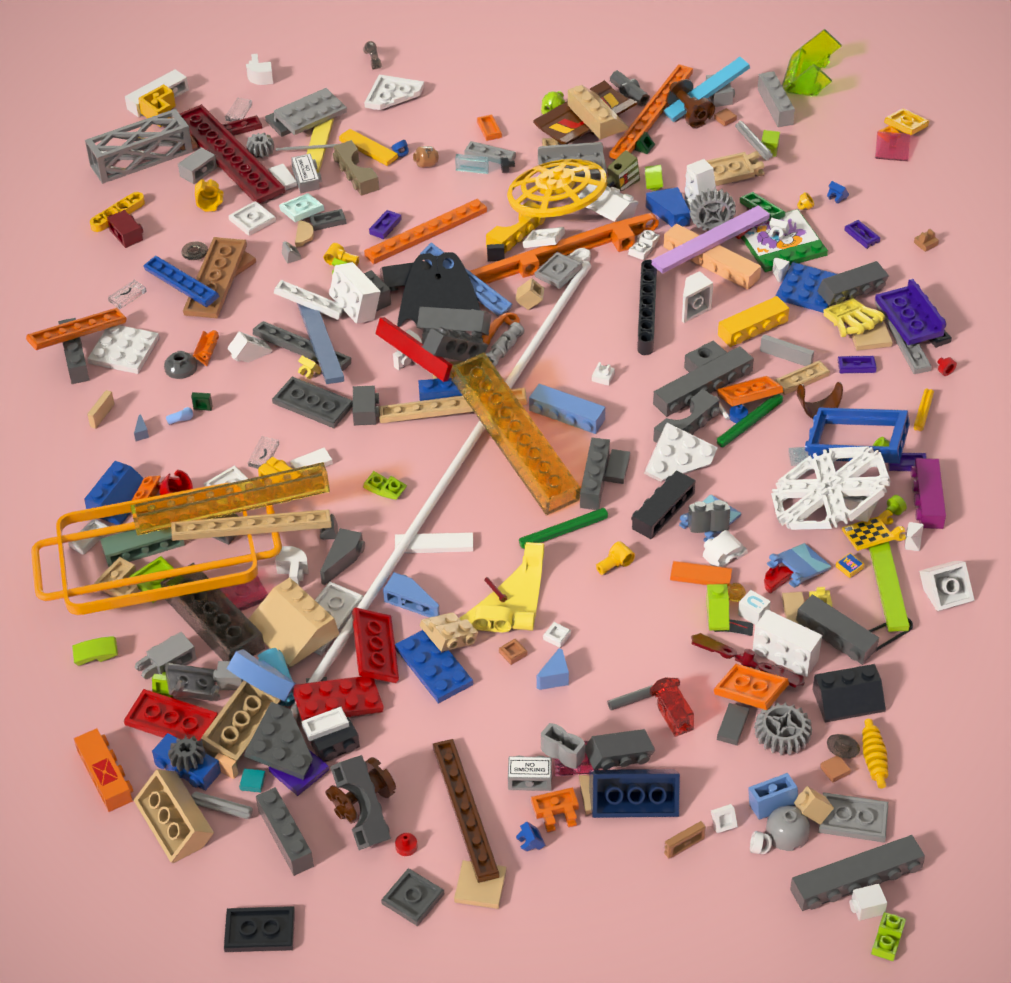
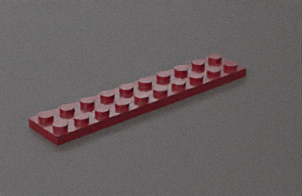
[180,104,285,204]

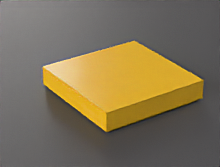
[884,108,930,136]

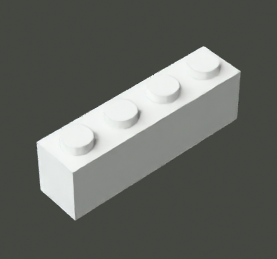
[125,69,189,117]

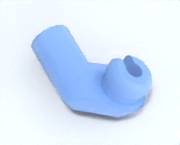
[166,407,193,425]

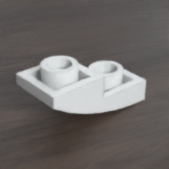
[628,230,660,260]

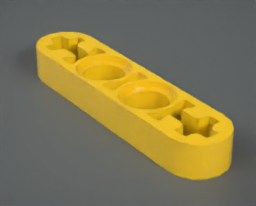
[90,192,145,232]

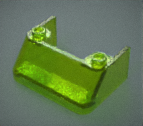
[782,29,842,96]

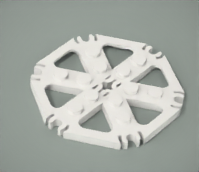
[771,446,891,530]

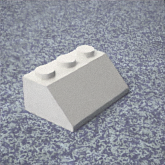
[578,180,639,222]

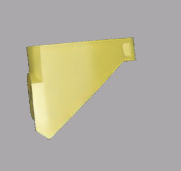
[459,542,545,633]

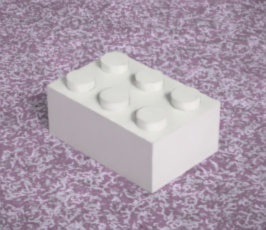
[329,262,381,324]
[752,610,822,677]

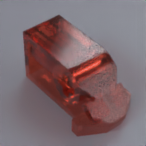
[650,677,694,737]

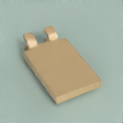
[706,151,764,186]

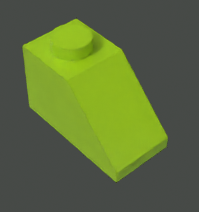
[706,584,729,631]

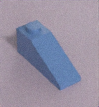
[383,572,440,618]

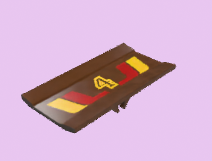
[533,80,637,145]

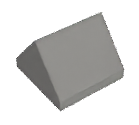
[282,241,301,264]

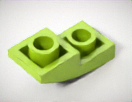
[645,165,663,191]
[363,471,407,500]
[72,636,118,666]
[871,912,906,961]

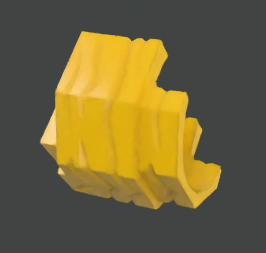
[195,179,224,212]

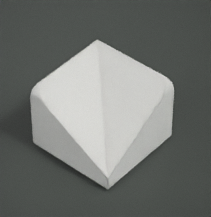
[905,522,924,551]

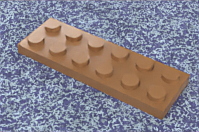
[183,237,247,319]

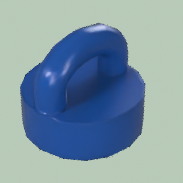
[391,140,409,157]

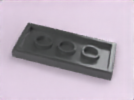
[272,376,353,428]

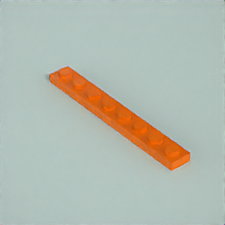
[364,198,487,264]

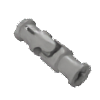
[483,322,525,367]

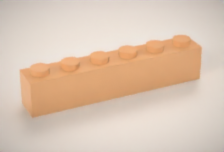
[664,224,761,290]

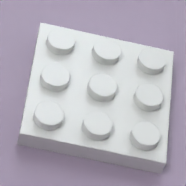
[88,325,159,374]

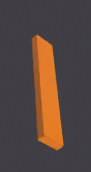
[26,307,127,350]

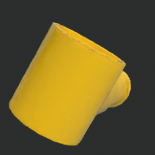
[323,243,359,266]
[596,541,635,575]

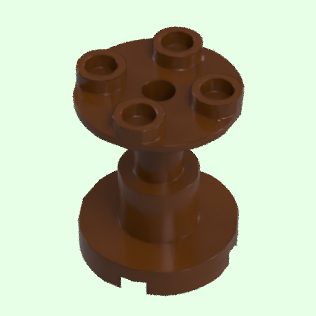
[665,79,715,128]
[325,757,396,824]

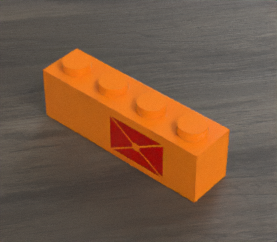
[73,728,134,812]

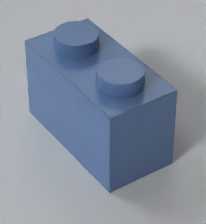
[748,773,798,820]

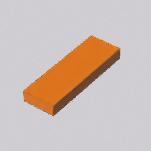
[670,561,732,588]

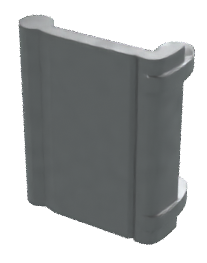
[165,663,220,701]

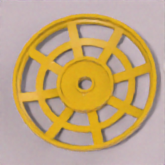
[507,159,607,218]

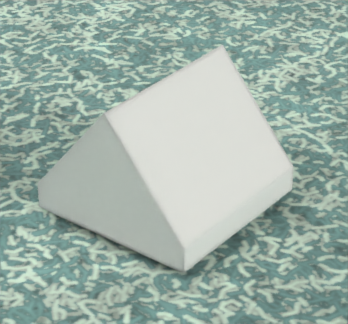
[772,258,789,282]

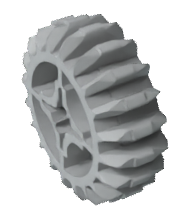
[690,188,736,230]
[754,702,812,756]

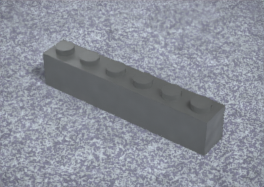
[653,346,754,417]
[790,835,925,911]

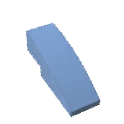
[226,650,296,701]

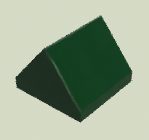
[635,132,655,154]

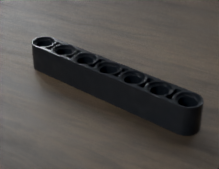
[637,259,657,355]

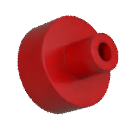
[937,357,957,376]
[395,833,417,856]

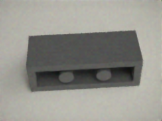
[585,729,655,770]

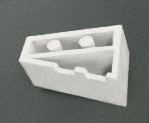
[685,159,716,214]

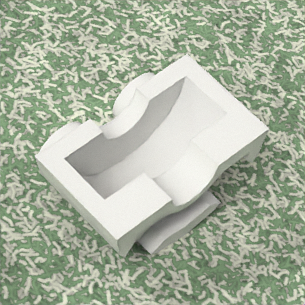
[703,530,748,567]

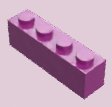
[911,458,946,529]

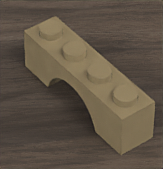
[333,140,379,196]

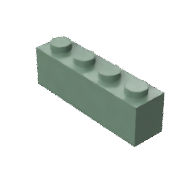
[100,521,185,567]

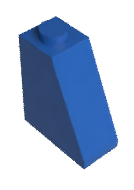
[645,187,690,227]

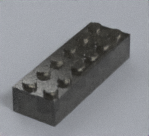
[160,562,265,661]

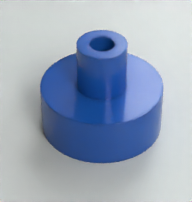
[729,404,748,423]

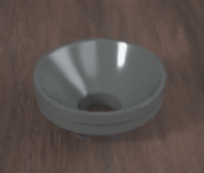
[164,351,197,379]

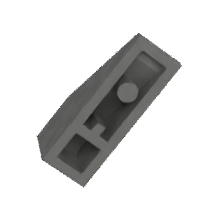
[320,528,365,585]

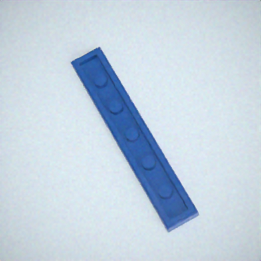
[143,256,220,308]

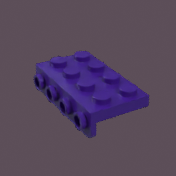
[875,279,946,345]

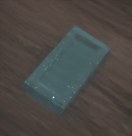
[455,154,489,174]

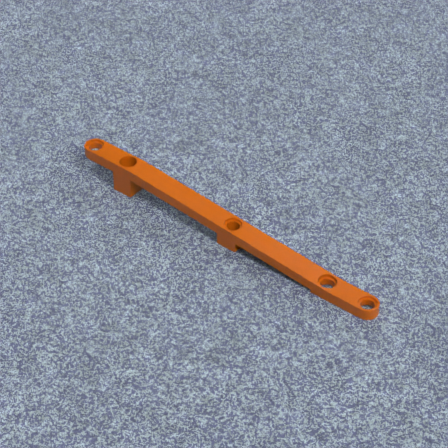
[470,213,659,284]

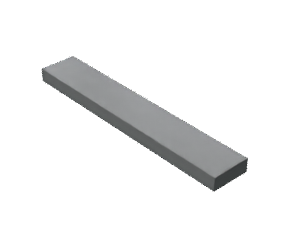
[875,301,932,374]

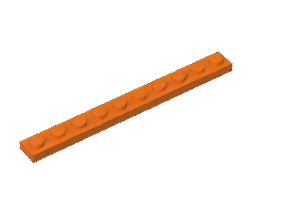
[609,64,693,159]

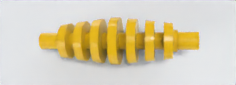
[862,719,888,789]

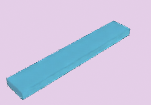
[663,57,750,122]

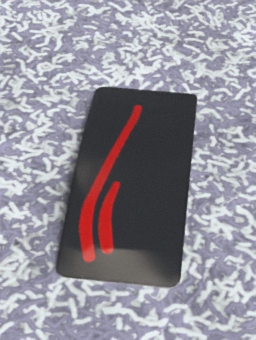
[714,619,753,636]

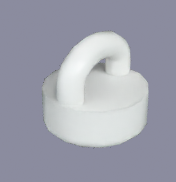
[750,831,772,854]

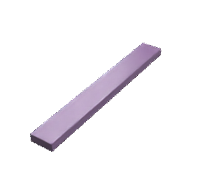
[651,205,770,274]

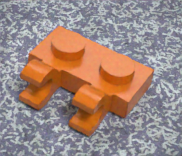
[531,787,579,832]

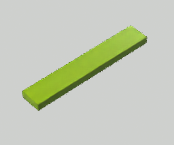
[869,541,909,632]

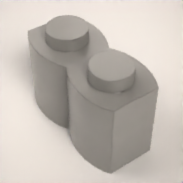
[541,723,585,769]

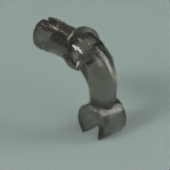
[363,41,382,70]

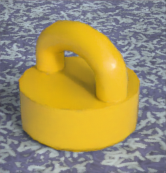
[797,192,814,210]

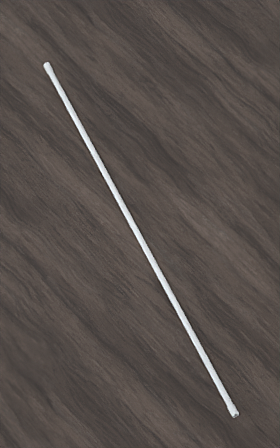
[290,261,591,720]

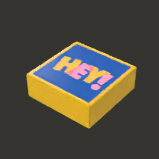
[836,553,864,578]

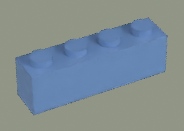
[529,384,606,434]

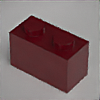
[107,210,144,248]

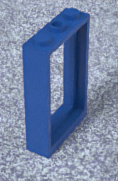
[805,408,910,463]

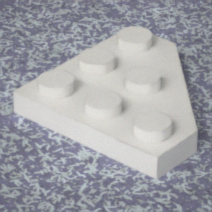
[364,74,424,110]
[644,423,718,482]

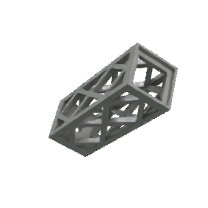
[85,109,193,184]

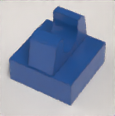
[827,181,849,203]
[516,822,546,852]

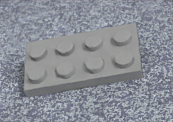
[274,88,347,135]
[538,142,607,179]

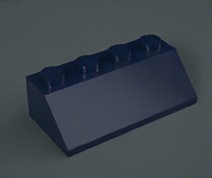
[589,769,680,818]

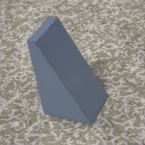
[134,414,149,441]

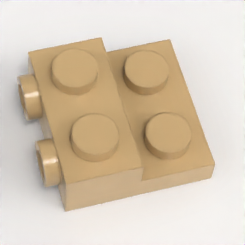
[419,612,478,652]

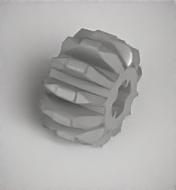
[246,133,274,158]

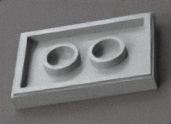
[818,792,889,843]

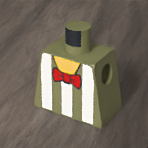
[607,150,640,191]

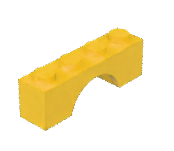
[486,200,545,254]

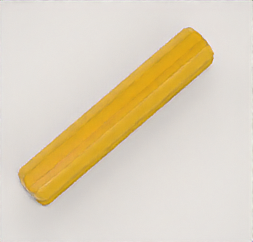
[913,388,934,431]

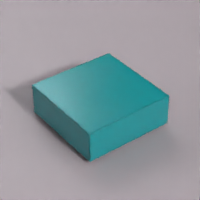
[239,768,266,793]

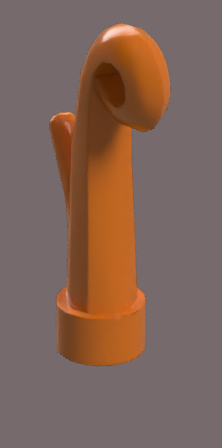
[482,312,520,345]

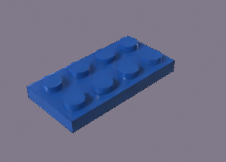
[395,630,473,704]

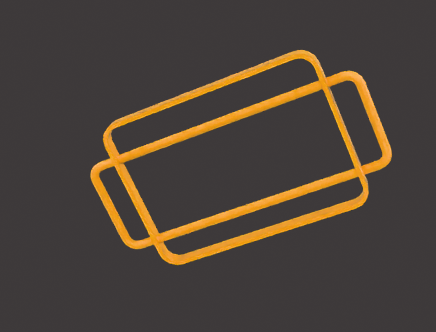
[31,483,282,615]

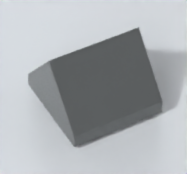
[320,514,338,540]

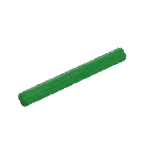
[716,394,784,447]
[519,508,608,549]

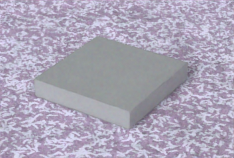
[534,252,583,289]

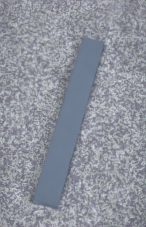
[297,303,344,384]

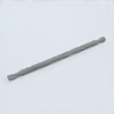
[276,144,338,151]

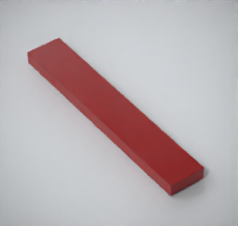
[375,317,453,382]

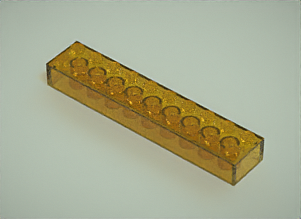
[452,353,581,516]

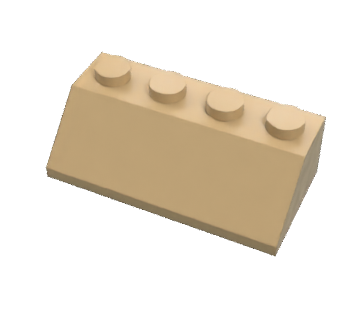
[568,85,628,139]
[200,680,281,762]
[133,769,214,863]

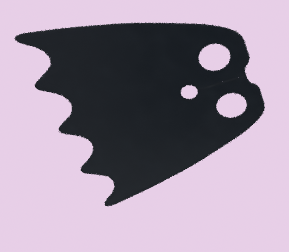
[397,252,480,327]

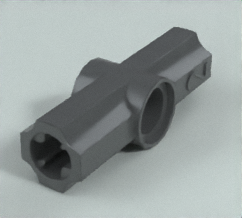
[610,70,650,106]

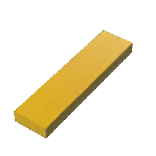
[339,129,398,166]

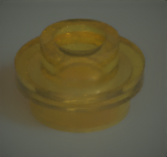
[728,583,746,602]

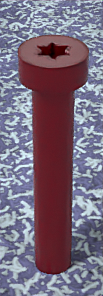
[484,577,507,602]

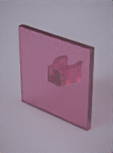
[875,131,910,161]

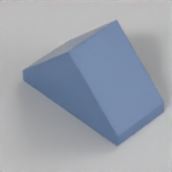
[536,648,569,690]

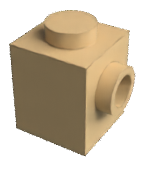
[516,278,544,310]
[794,786,834,825]

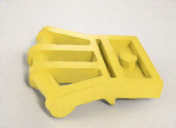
[824,298,885,337]

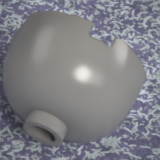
[765,805,810,851]

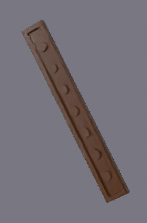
[433,739,499,883]

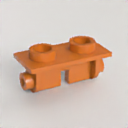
[193,330,219,366]
[132,476,161,513]

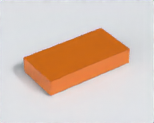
[477,114,502,141]

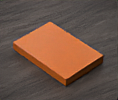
[717,376,783,407]
[713,664,789,710]

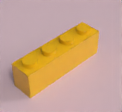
[718,296,790,347]

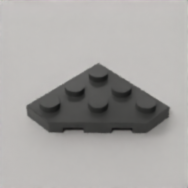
[244,702,313,780]

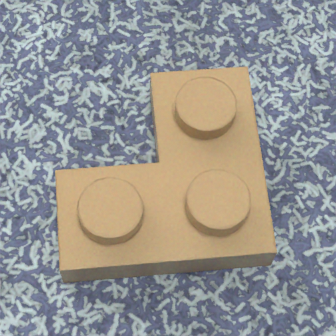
[94,557,139,597]

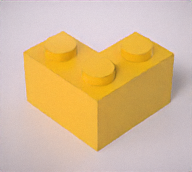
[138,84,176,127]

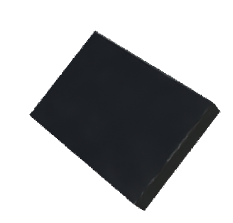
[224,906,295,952]

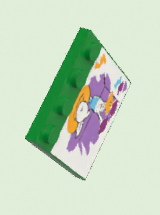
[741,209,828,272]

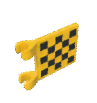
[842,510,906,551]

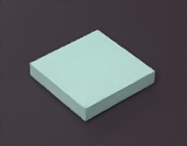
[279,193,324,222]

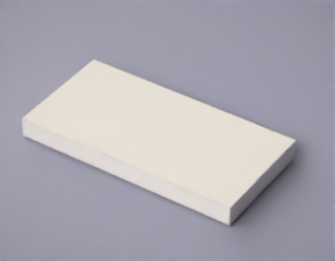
[314,582,364,656]

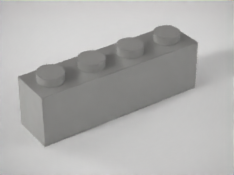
[758,71,795,127]

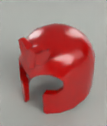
[158,470,193,505]

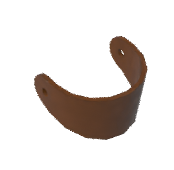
[797,382,843,419]

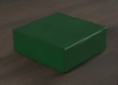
[191,392,213,411]

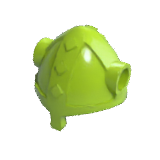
[541,91,565,114]

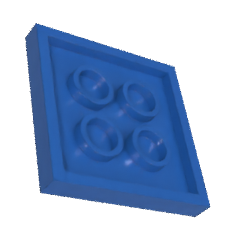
[776,262,837,313]

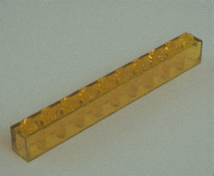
[130,462,330,535]

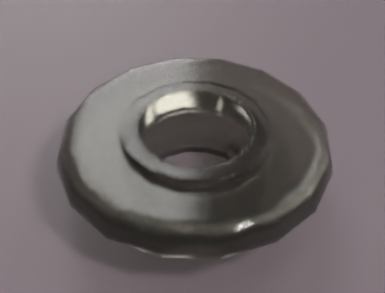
[181,241,208,260]
[827,734,860,759]

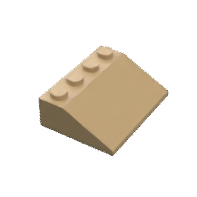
[245,577,340,668]

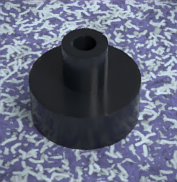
[500,156,515,173]

